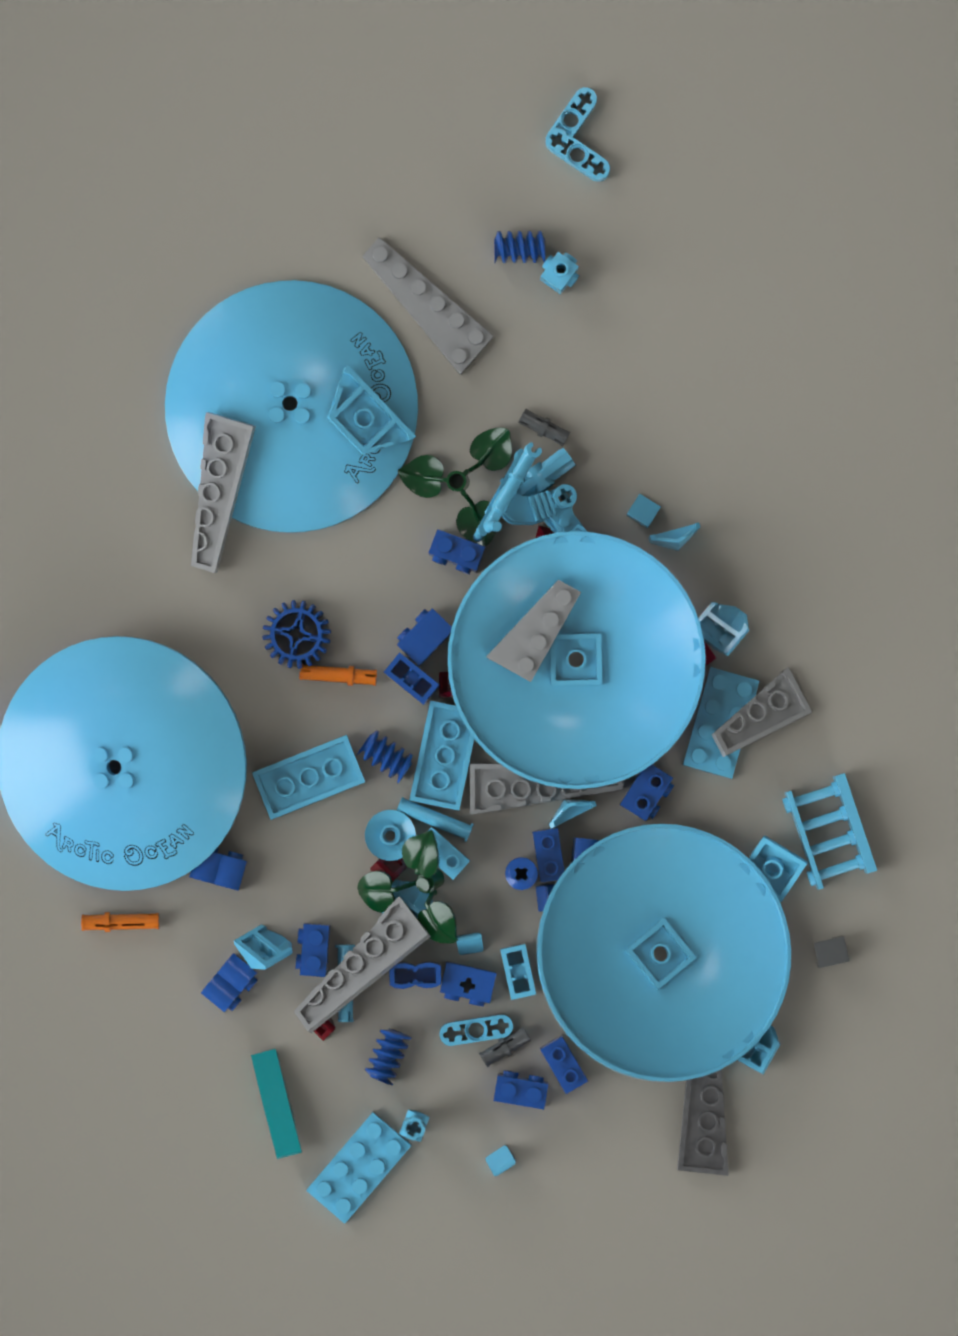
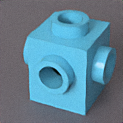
[540,252,580,295]

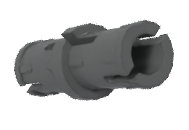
[518,409,570,446]
[479,1027,531,1067]

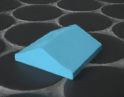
[749,835,808,902]

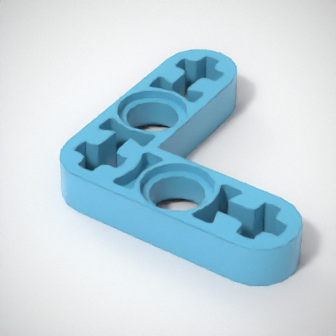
[546,87,610,182]

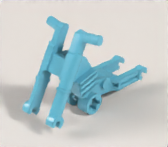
[473,442,587,542]

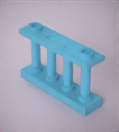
[782,773,877,890]

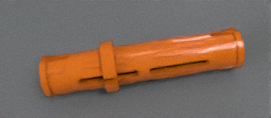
[299,664,377,686]
[81,912,159,932]

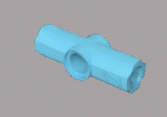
[516,448,576,496]
[399,1109,430,1142]

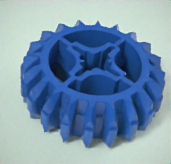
[262,600,331,669]

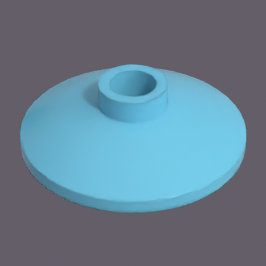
[365,810,416,861]

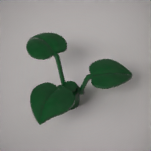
[398,428,512,546]
[357,830,458,944]

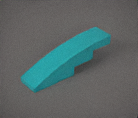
[251,1049,302,1159]

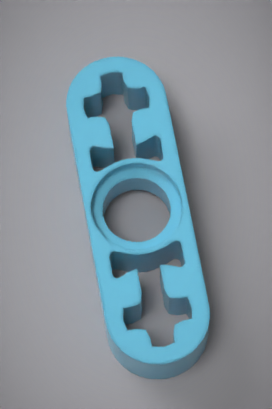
[439,1014,513,1046]

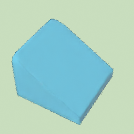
[626,494,661,529]
[457,932,484,955]
[485,1145,516,1177]

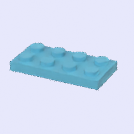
[683,667,759,779]
[409,700,474,811]
[252,735,366,820]
[306,1112,412,1224]

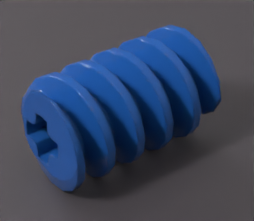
[494,231,545,263]
[357,730,413,784]
[505,857,538,890]
[365,1028,412,1085]

